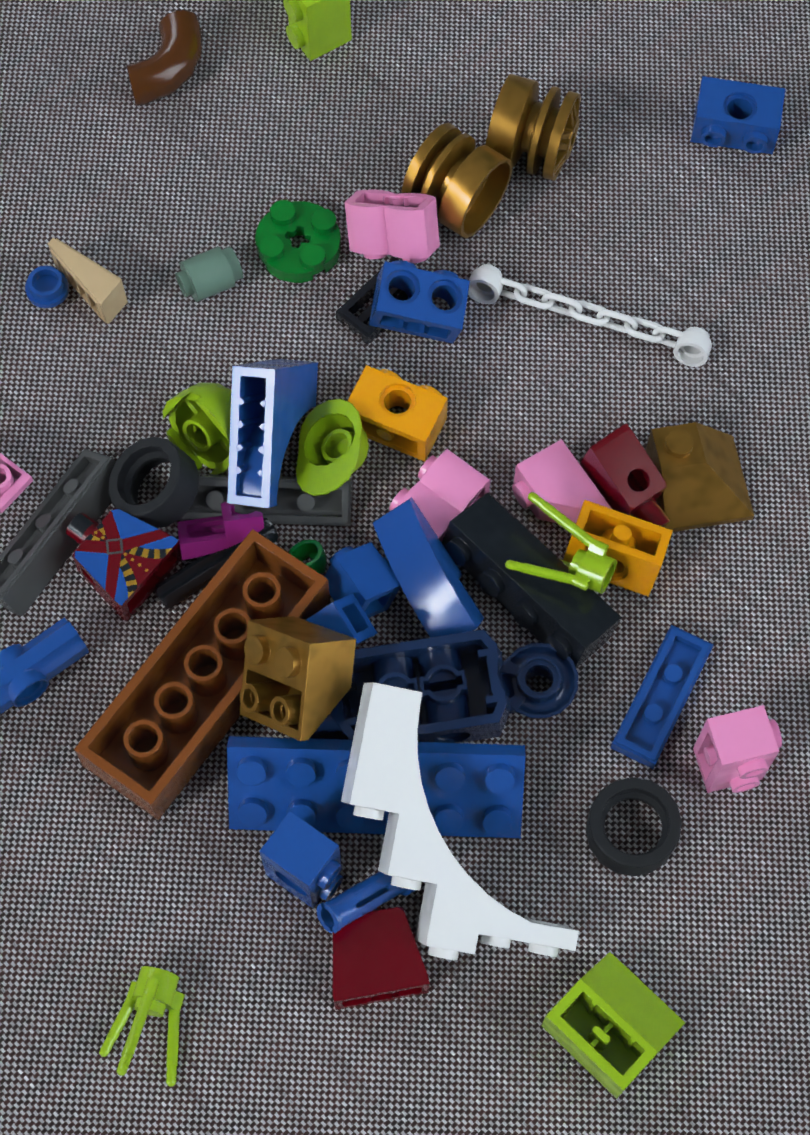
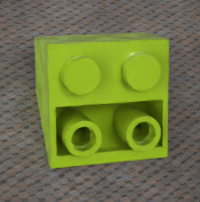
[541,952,685,1099]

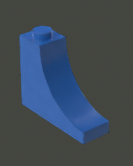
[227,359,318,508]

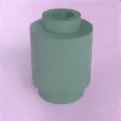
[175,246,243,302]

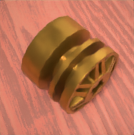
[485,74,581,181]
[401,122,512,239]

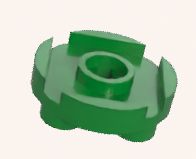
[255,200,341,283]

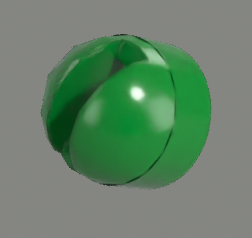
[289,539,327,574]

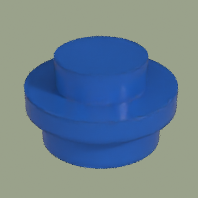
[25,266,69,308]

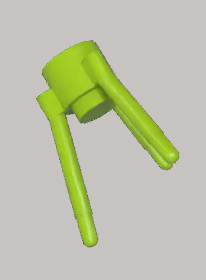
[505,492,617,594]
[99,966,185,1087]

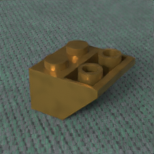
[240,616,356,741]

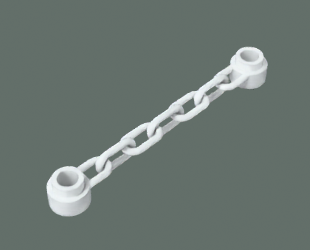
[468,264,712,367]

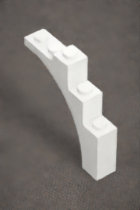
[341,682,579,960]

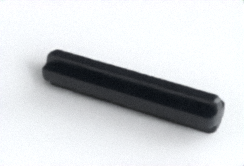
[154,518,278,609]

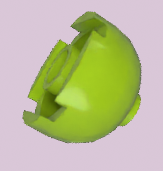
[163,382,231,475]

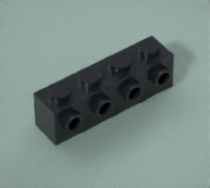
[442,493,622,668]

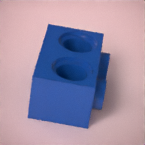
[369,260,470,344]

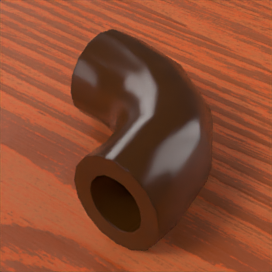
[126,10,202,106]

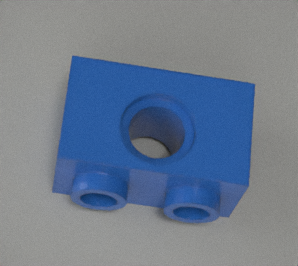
[690,76,785,154]
[259,811,344,909]

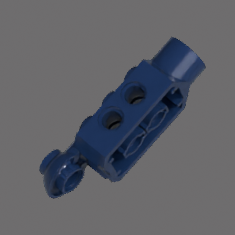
[309,629,578,743]

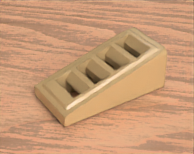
[48,238,128,324]

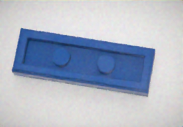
[610,625,714,769]

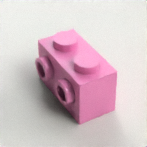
[693,705,782,793]

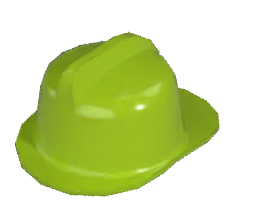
[296,399,369,496]

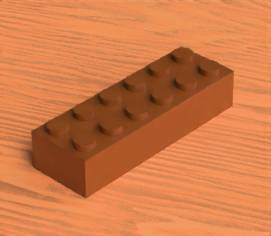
[74,529,330,820]

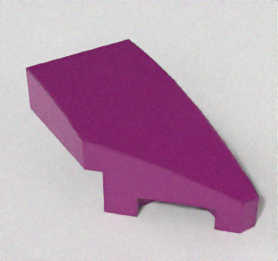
[177,501,264,560]

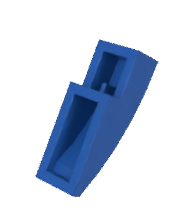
[373,497,484,638]

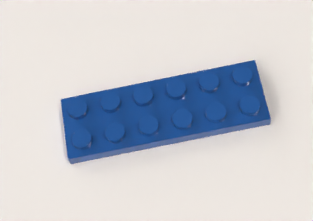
[227,736,526,838]

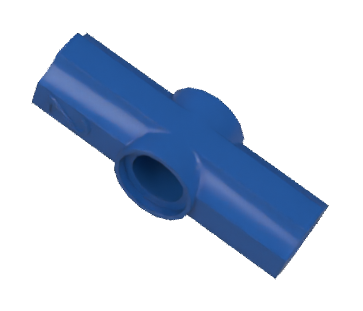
[0,617,89,715]

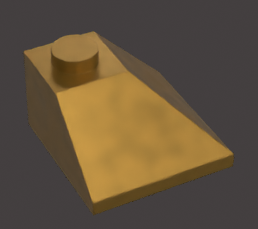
[646,422,754,532]

